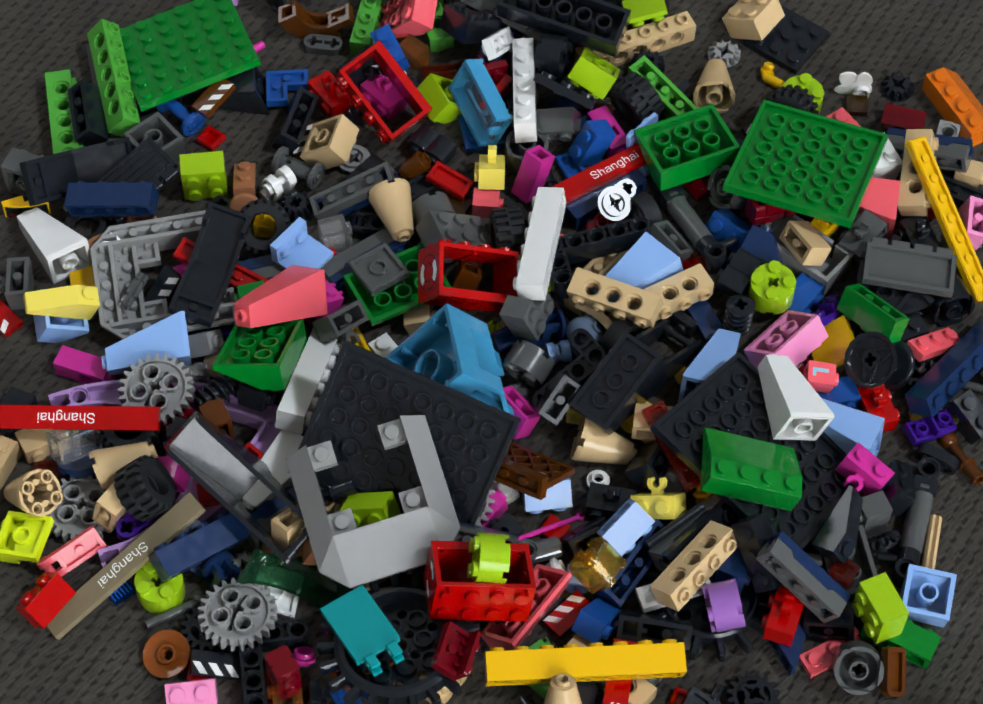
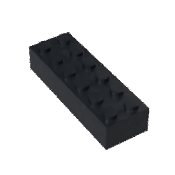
[497,0,631,57]

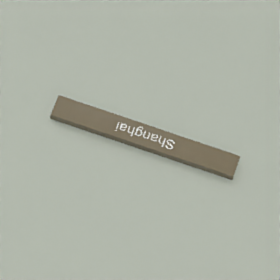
[47,492,206,640]

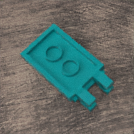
[320,585,405,677]

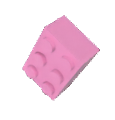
[744,310,829,369]

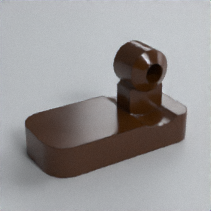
[878,647,906,697]

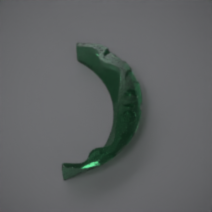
[237,549,349,608]

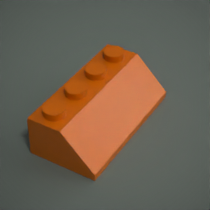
[922,67,983,147]

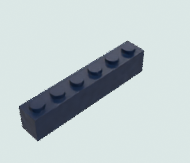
[905,318,983,418]

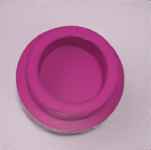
[292,646,316,667]

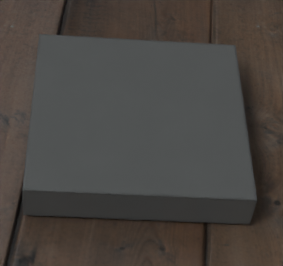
[348,243,410,297]

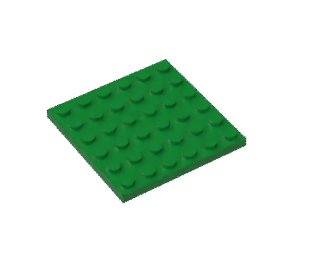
[120,0,261,112]
[722,100,888,228]

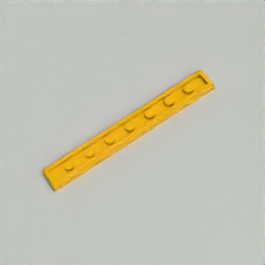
[904,136,983,304]

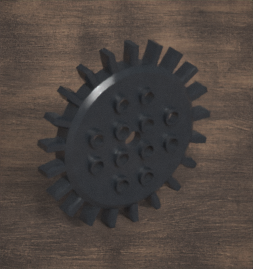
[316,571,481,704]

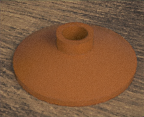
[143,630,191,679]

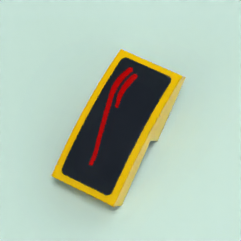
[1,195,51,218]

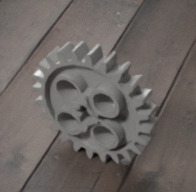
[118,353,195,426]
[46,475,110,543]
[198,577,278,652]

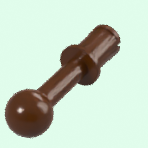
[939,432,983,486]

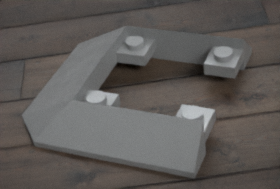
[90,210,235,340]
[286,415,461,589]

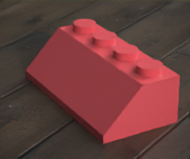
[481,564,572,651]

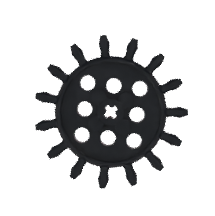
[638,570,771,662]

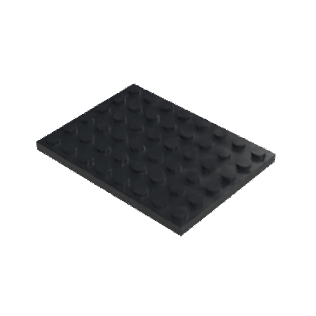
[288,341,521,525]
[650,352,862,549]

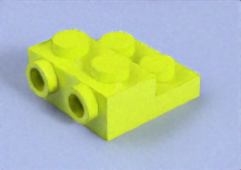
[0,511,54,564]

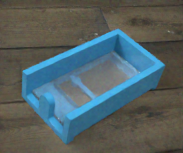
[448,59,514,147]

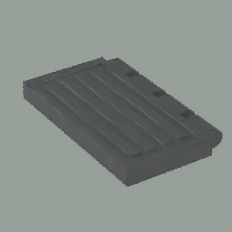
[862,236,957,298]

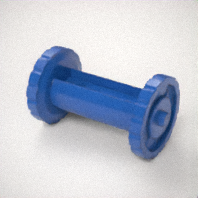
[156,97,205,137]

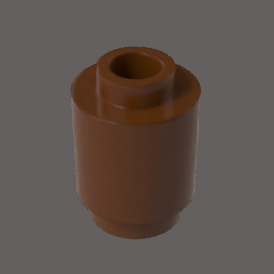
[399,151,431,181]

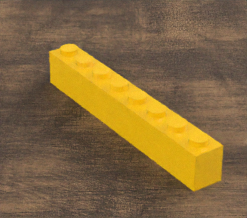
[484,639,687,687]

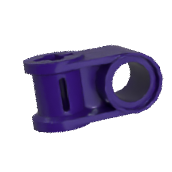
[116,513,161,542]

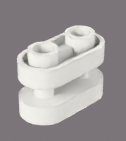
[258,165,297,202]

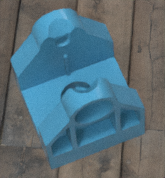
[385,303,518,434]

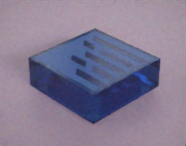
[108,581,135,607]

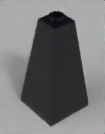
[181,66,270,115]

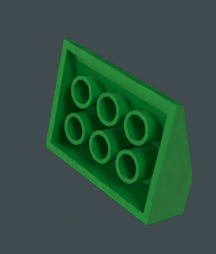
[634,104,741,192]
[343,243,452,326]
[212,319,307,392]
[701,427,802,511]

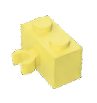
[474,145,505,190]
[630,477,686,519]

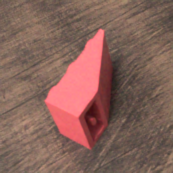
[378,0,438,38]

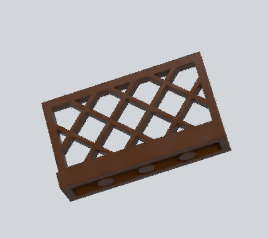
[495,442,575,500]

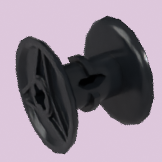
[844,331,915,393]

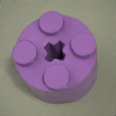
[702,578,746,632]

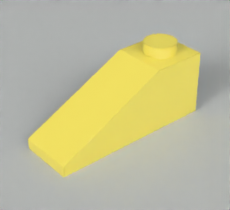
[23,285,100,320]

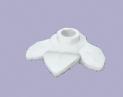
[834,72,873,97]

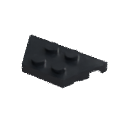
[856,251,935,317]

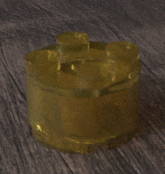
[569,537,627,594]

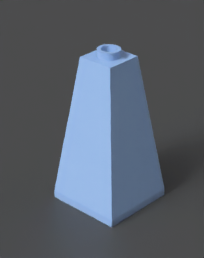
[592,232,684,303]
[101,311,192,376]
[678,329,741,403]
[823,399,885,457]

